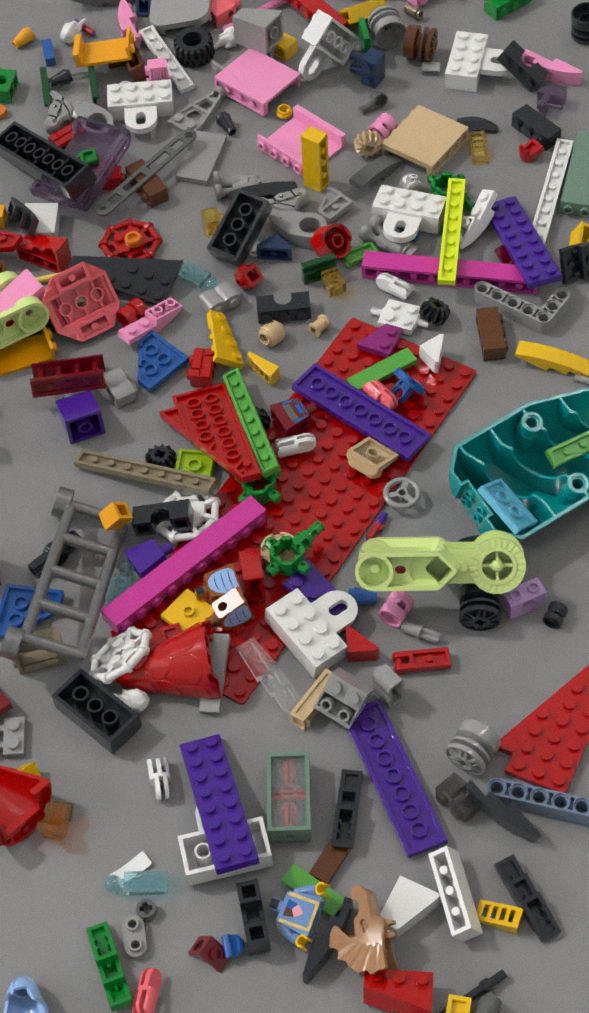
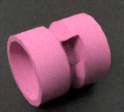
[367,113,397,143]
[378,591,414,628]

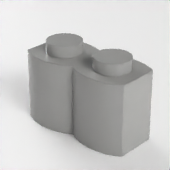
[199,281,241,313]
[104,367,138,408]
[372,663,404,708]

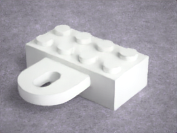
[299,9,360,81]
[445,31,510,92]
[107,79,174,134]
[372,185,447,243]
[264,588,358,678]
[178,807,273,886]

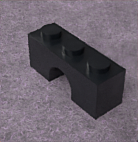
[496,40,549,92]
[256,291,311,324]
[132,499,194,537]
[236,879,271,956]

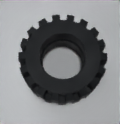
[173,26,215,68]

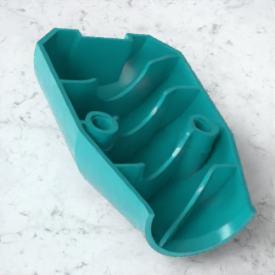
[449,388,589,542]

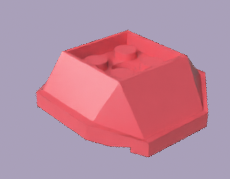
[41,262,120,342]

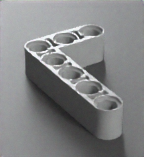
[474,281,570,334]

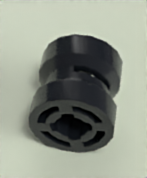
[542,601,568,629]

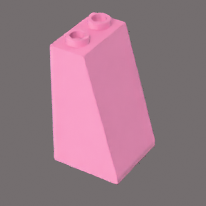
[0,269,45,315]

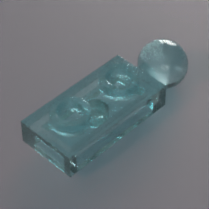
[178,258,219,290]
[104,560,135,607]
[105,870,169,896]

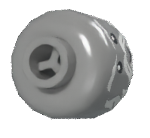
[399,173,424,192]

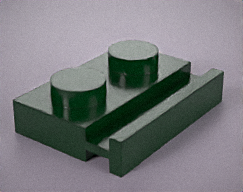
[301,253,337,285]

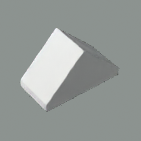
[419,334,444,374]

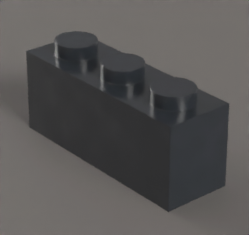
[511,104,562,151]

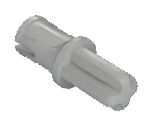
[401,619,441,643]

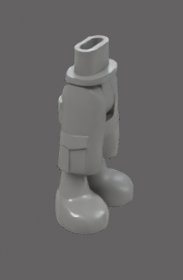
[213,171,270,200]
[358,214,418,255]

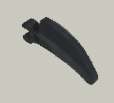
[456,116,498,134]

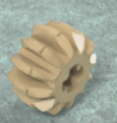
[354,129,382,158]

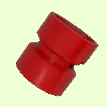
[115,297,148,327]

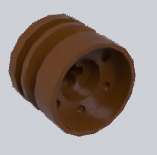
[403,24,438,62]

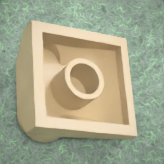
[346,437,399,479]

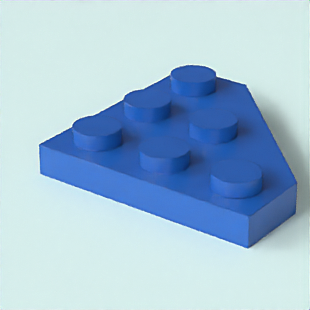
[137,330,189,393]
[0,584,65,639]

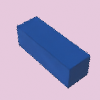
[41,38,56,67]

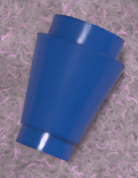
[348,587,377,606]

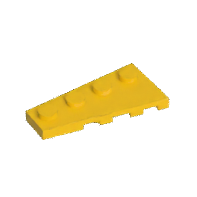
[206,310,245,370]

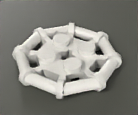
[156,489,221,544]
[88,626,152,684]

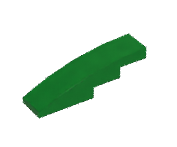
[86,921,133,1012]

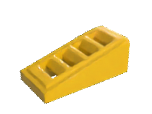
[247,352,280,386]
[476,899,523,934]

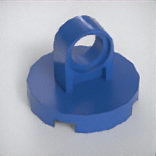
[391,367,426,403]

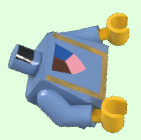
[269,882,331,952]

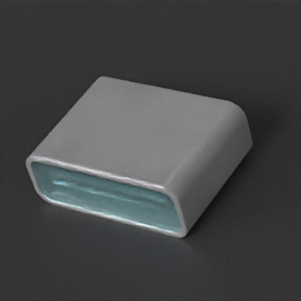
[421,62,440,76]

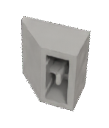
[314,667,374,729]

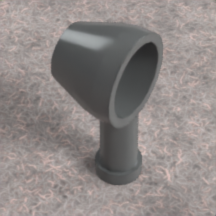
[359,91,388,114]

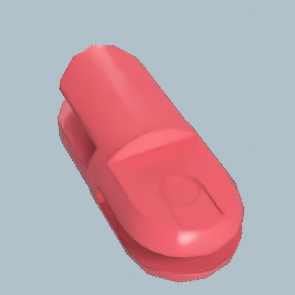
[362,380,398,410]
[132,968,162,1013]

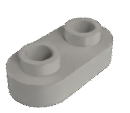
[122,915,148,960]

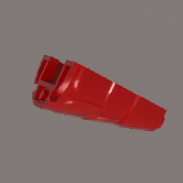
[115,620,222,700]
[0,765,52,847]

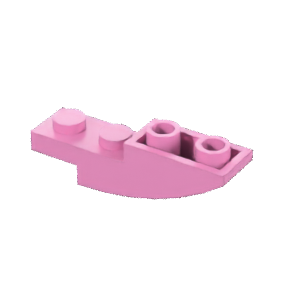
[118,0,142,49]
[522,49,583,85]
[118,297,183,345]

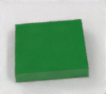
[358,18,371,54]

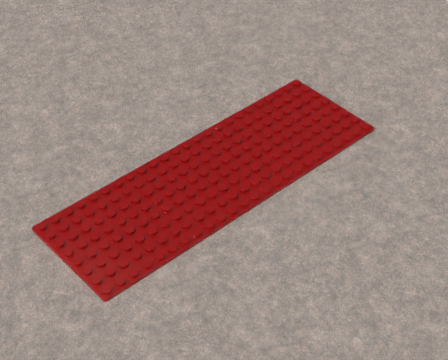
[111,318,476,705]

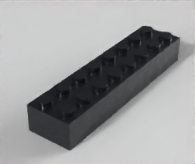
[0,121,98,201]

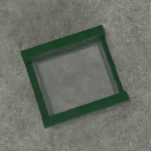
[40,65,99,109]

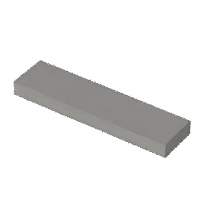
[199,633,231,714]

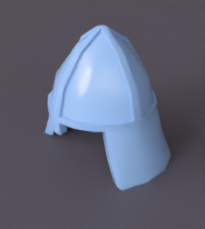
[3,976,49,1013]

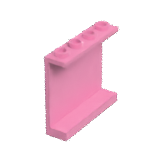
[214,48,301,116]
[257,104,346,176]

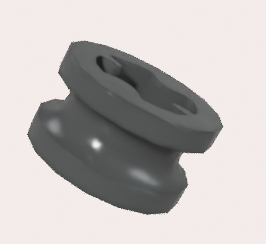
[136,899,157,922]

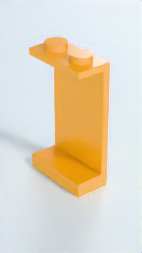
[72,26,136,68]
[0,326,58,376]

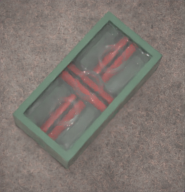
[267,751,312,842]

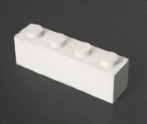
[428,846,483,942]

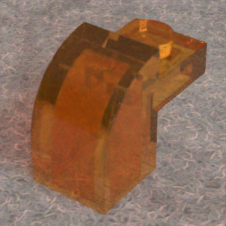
[36,800,74,840]

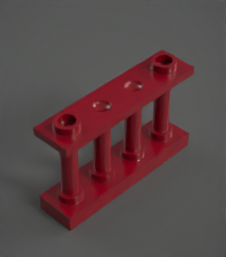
[30,354,106,398]

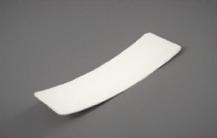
[110,851,152,887]

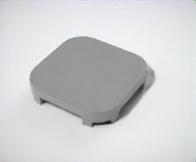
[149,0,212,35]

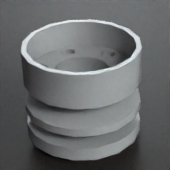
[367,5,406,49]
[445,719,501,776]

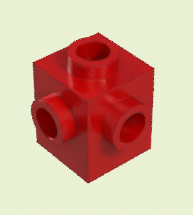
[233,263,264,290]

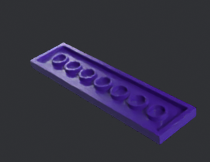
[490,196,563,289]
[292,363,431,462]
[347,699,448,859]
[179,734,260,875]

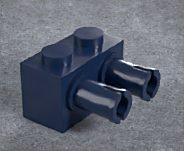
[349,47,385,89]

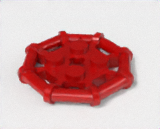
[98,218,163,259]

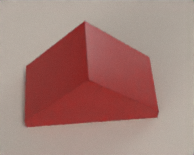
[346,625,379,662]

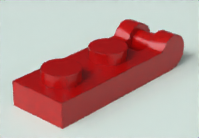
[392,647,451,675]

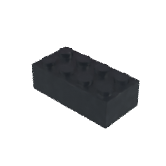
[207,188,272,267]
[51,668,142,754]

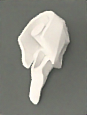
[60,18,88,44]
[214,26,237,50]
[113,688,150,713]

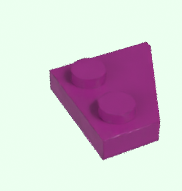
[357,323,403,358]

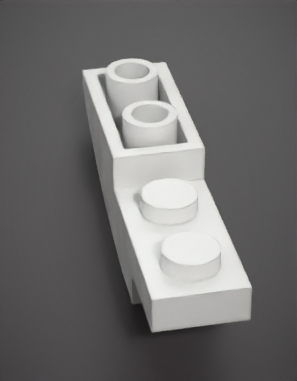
[459,189,498,249]

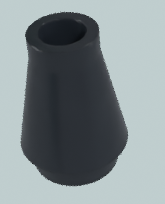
[49,69,74,87]
[216,111,237,136]

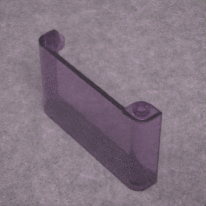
[30,115,132,212]

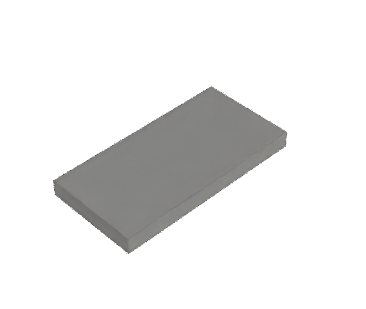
[176,130,227,185]

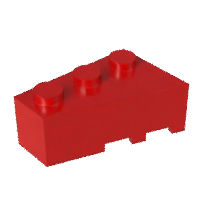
[16,234,72,273]
[363,969,434,1013]

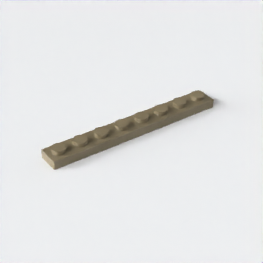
[74,449,217,497]

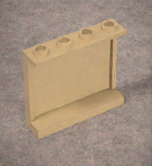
[382,105,469,176]

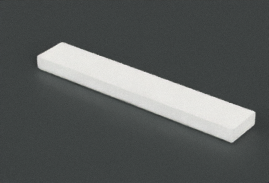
[138,25,195,94]

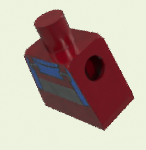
[270,398,317,438]

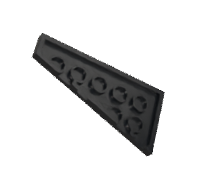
[67,256,183,305]

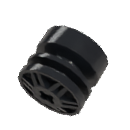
[571,2,589,45]
[459,583,501,631]

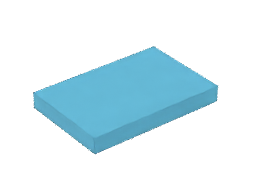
[477,478,538,535]

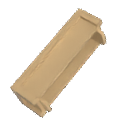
[290,669,332,731]

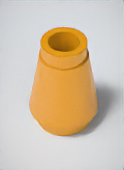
[12,27,35,49]

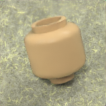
[259,320,285,347]

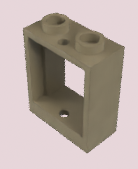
[12,626,68,675]

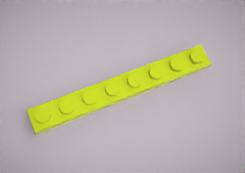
[437,178,466,286]

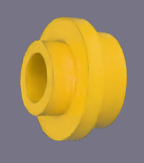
[276,104,292,119]

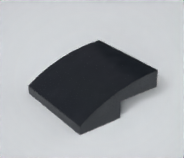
[559,242,589,284]

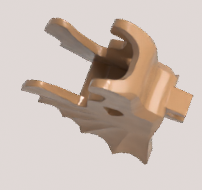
[329,885,400,975]

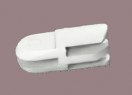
[376,272,415,300]
[275,433,317,458]
[147,757,171,800]

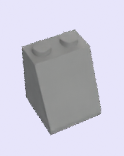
[232,8,284,54]

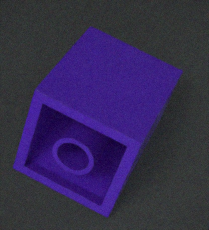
[55,390,106,444]

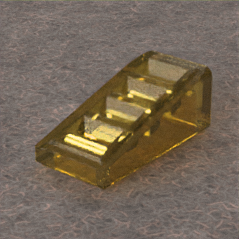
[468,131,489,164]

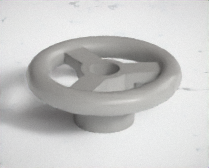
[383,477,421,509]

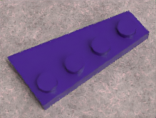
[283,558,358,633]

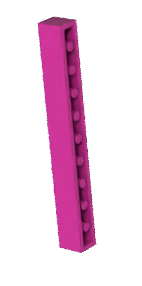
[362,251,537,294]
[101,495,266,634]

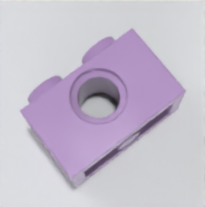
[501,577,547,620]

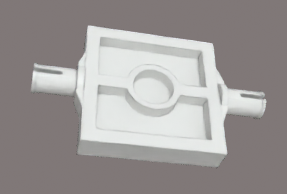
[370,299,430,335]

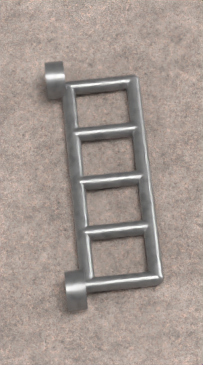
[0,486,129,661]

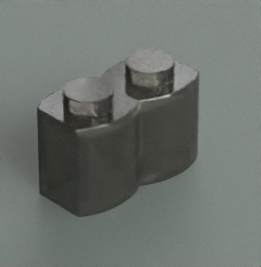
[435,772,480,823]

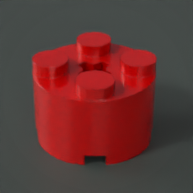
[310,223,352,259]

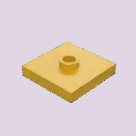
[161,589,215,631]

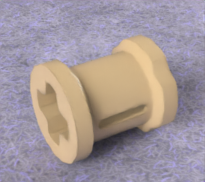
[308,314,331,337]

